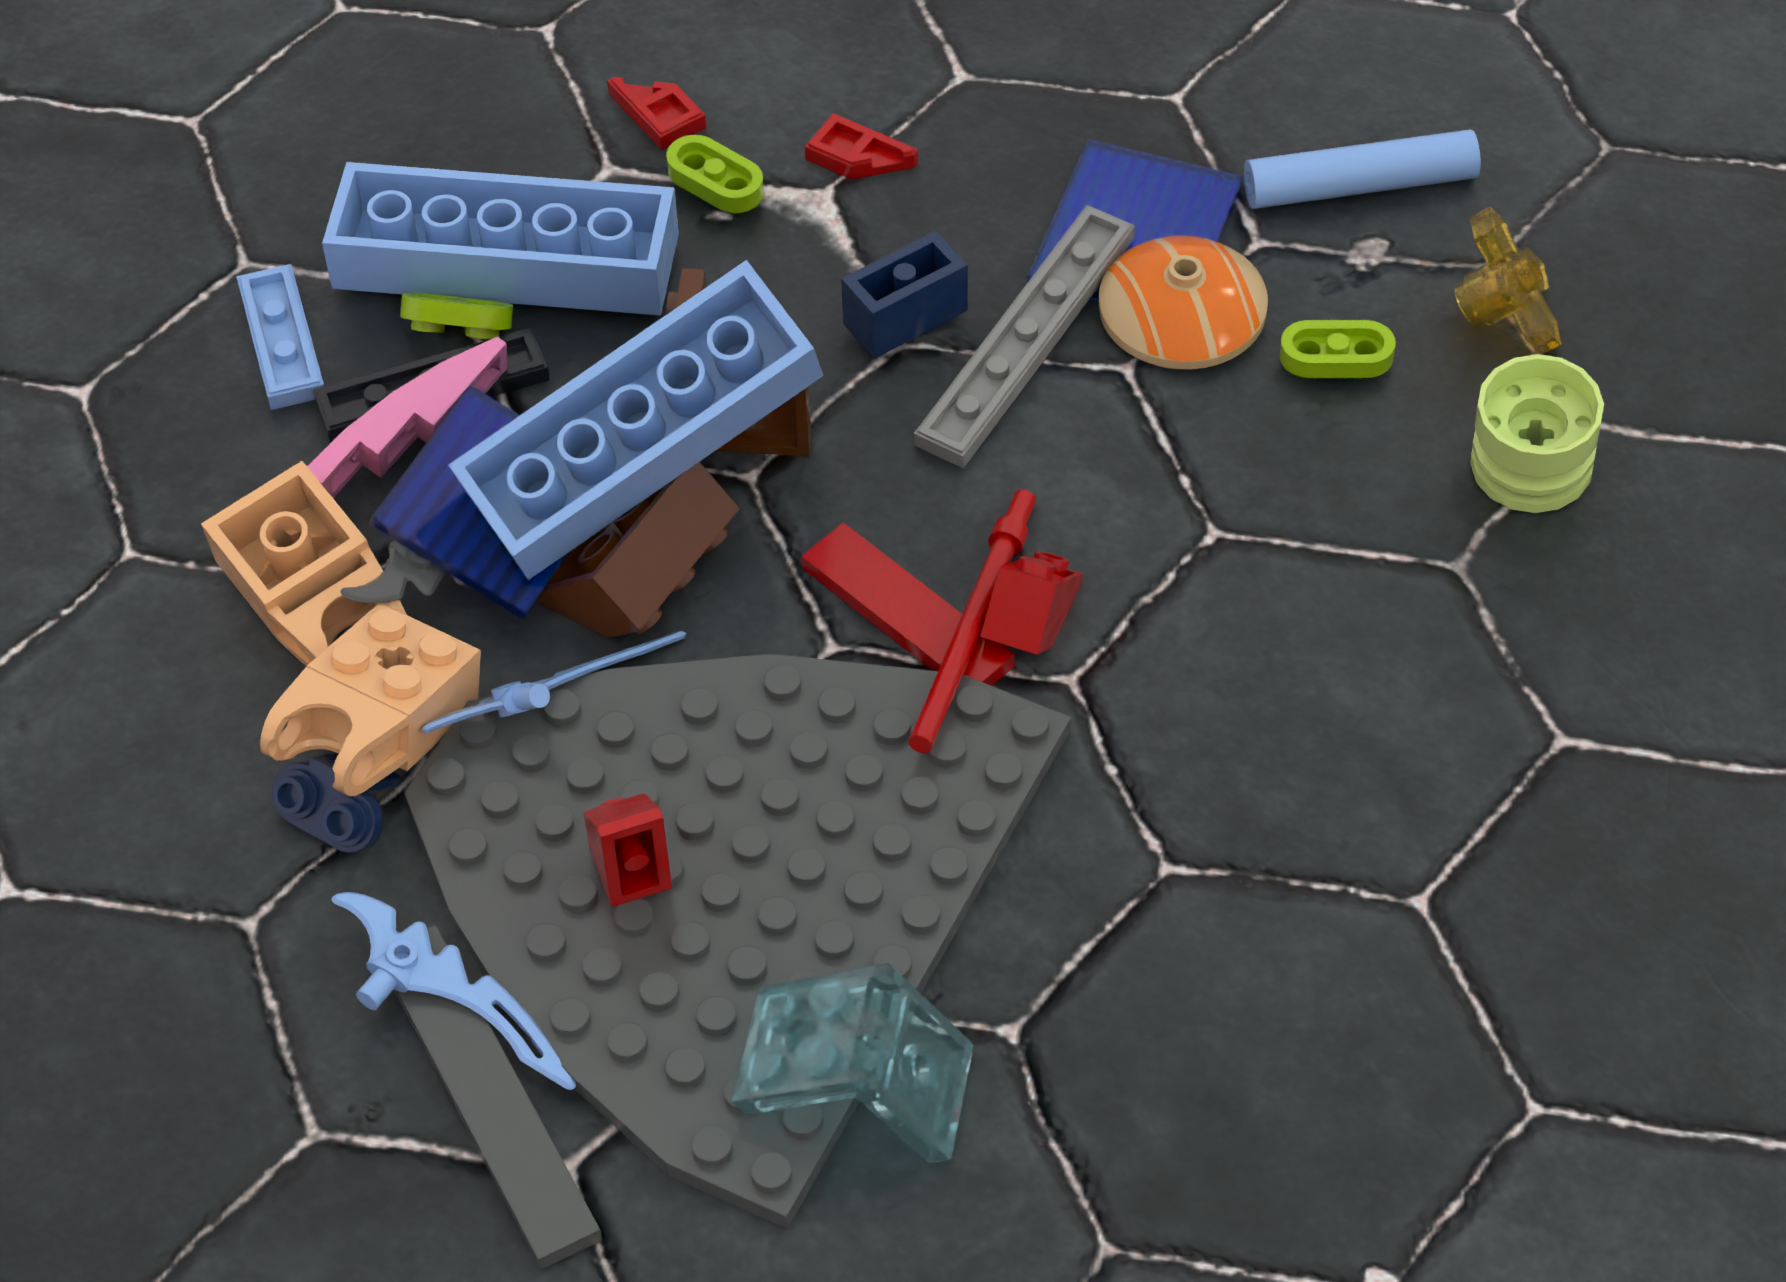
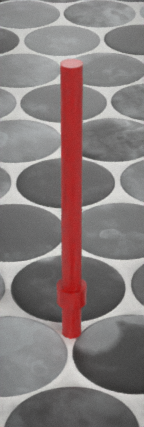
[908,489,1036,753]

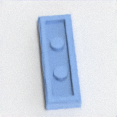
[236,264,324,410]

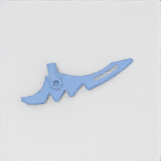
[421,631,687,733]
[332,892,576,1090]

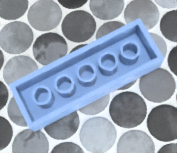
[322,162,679,315]
[448,260,823,580]

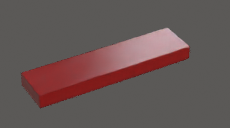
[801,522,1015,686]

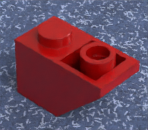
[980,551,1084,655]

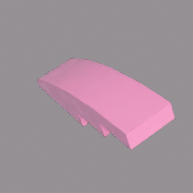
[307,337,508,499]

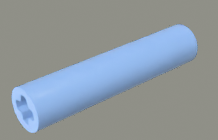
[1244,129,1481,209]

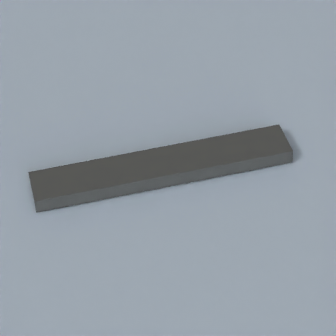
[394,925,602,1270]

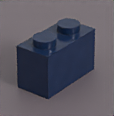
[841,231,968,359]

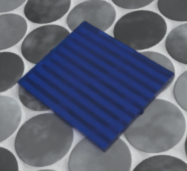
[1027,139,1244,301]
[369,385,569,619]

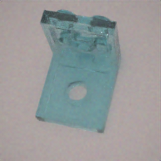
[731,963,974,1163]

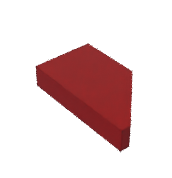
[607,77,707,150]
[805,113,918,179]

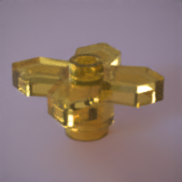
[1455,206,1562,355]

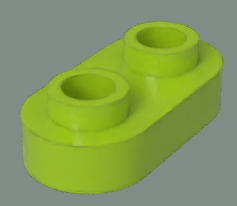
[666,135,764,213]
[400,292,513,339]
[1279,320,1396,378]

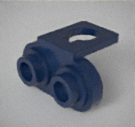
[272,753,400,852]

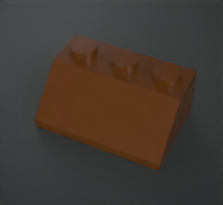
[534,462,740,638]

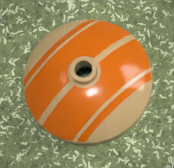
[1099,236,1268,369]

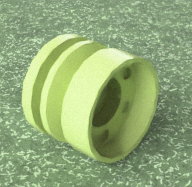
[1470,354,1604,513]

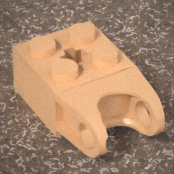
[201,461,407,666]
[260,603,481,796]

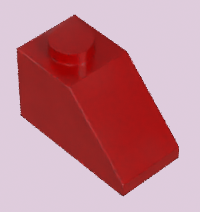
[583,793,672,907]

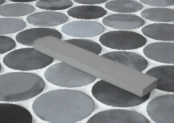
[914,205,1135,469]

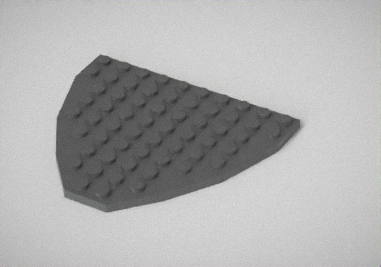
[404,654,1071,1229]

